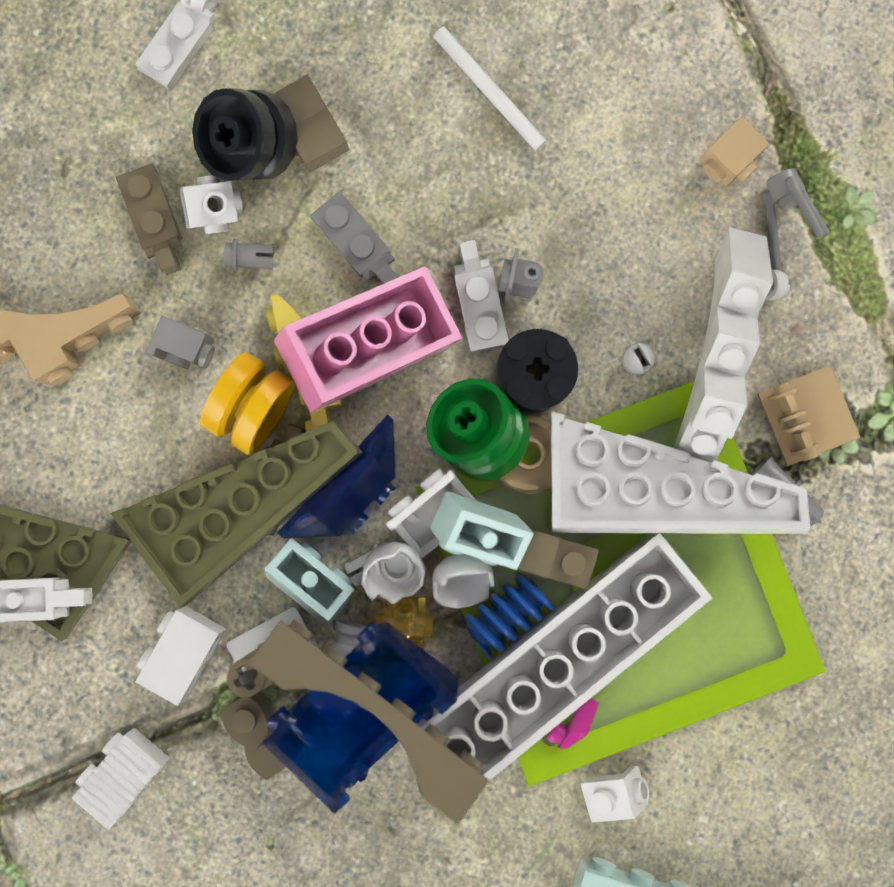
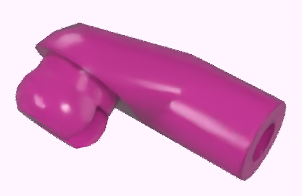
[547,698,599,749]

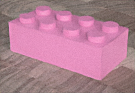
[274,266,462,413]

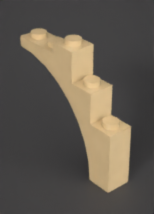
[0,293,141,386]

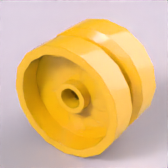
[200,351,296,456]

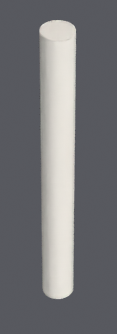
[433,26,547,152]

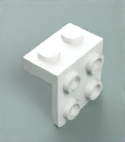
[386,469,476,559]

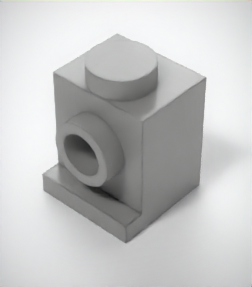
[146,315,215,370]

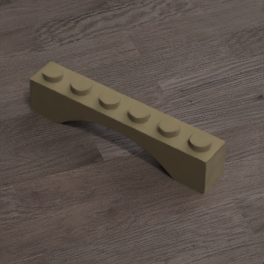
[248,619,489,825]

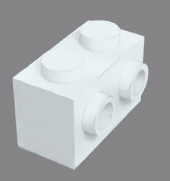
[135,606,227,706]

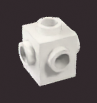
[179,175,243,234]

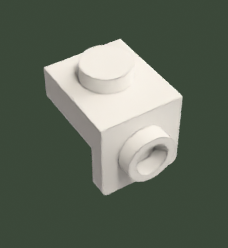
[580,766,649,823]

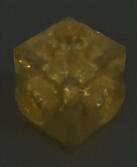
[376,597,433,662]

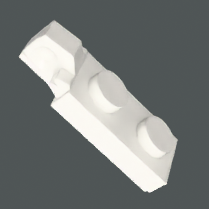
[135,0,220,90]
[454,240,509,353]
[0,577,93,622]

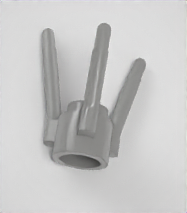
[762,168,829,270]

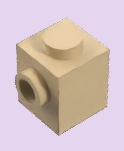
[699,116,770,187]

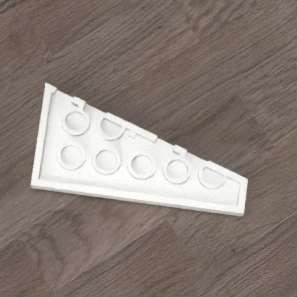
[551,411,810,534]

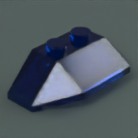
[277,414,397,538]

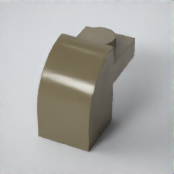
[518,529,599,590]

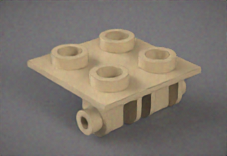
[757,365,860,466]

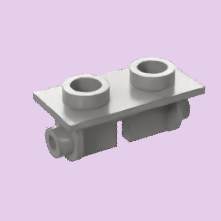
[498,248,544,304]

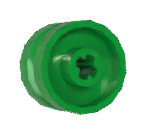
[426,378,530,481]

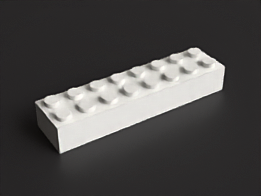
[399,533,712,781]

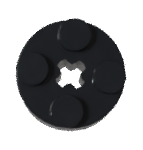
[495,329,578,413]

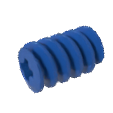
[464,573,556,660]

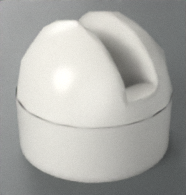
[765,269,790,301]
[622,343,655,375]

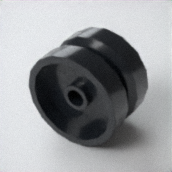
[192,88,298,181]

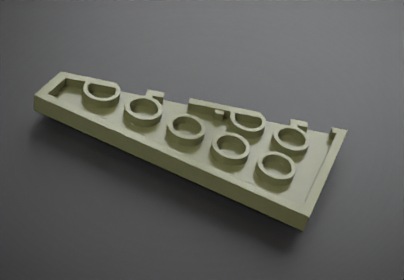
[0,504,131,641]

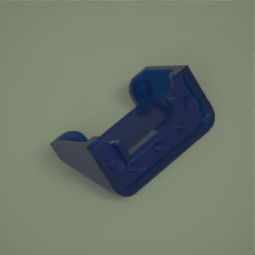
[262,621,458,814]

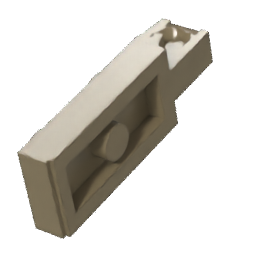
[116,163,182,275]

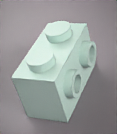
[430,491,534,570]
[264,538,355,628]

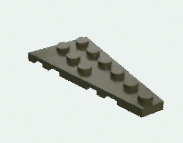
[110,421,363,607]

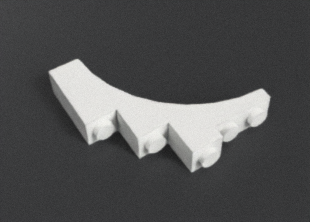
[673,227,773,463]

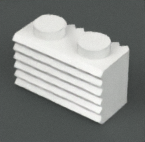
[71,728,170,830]

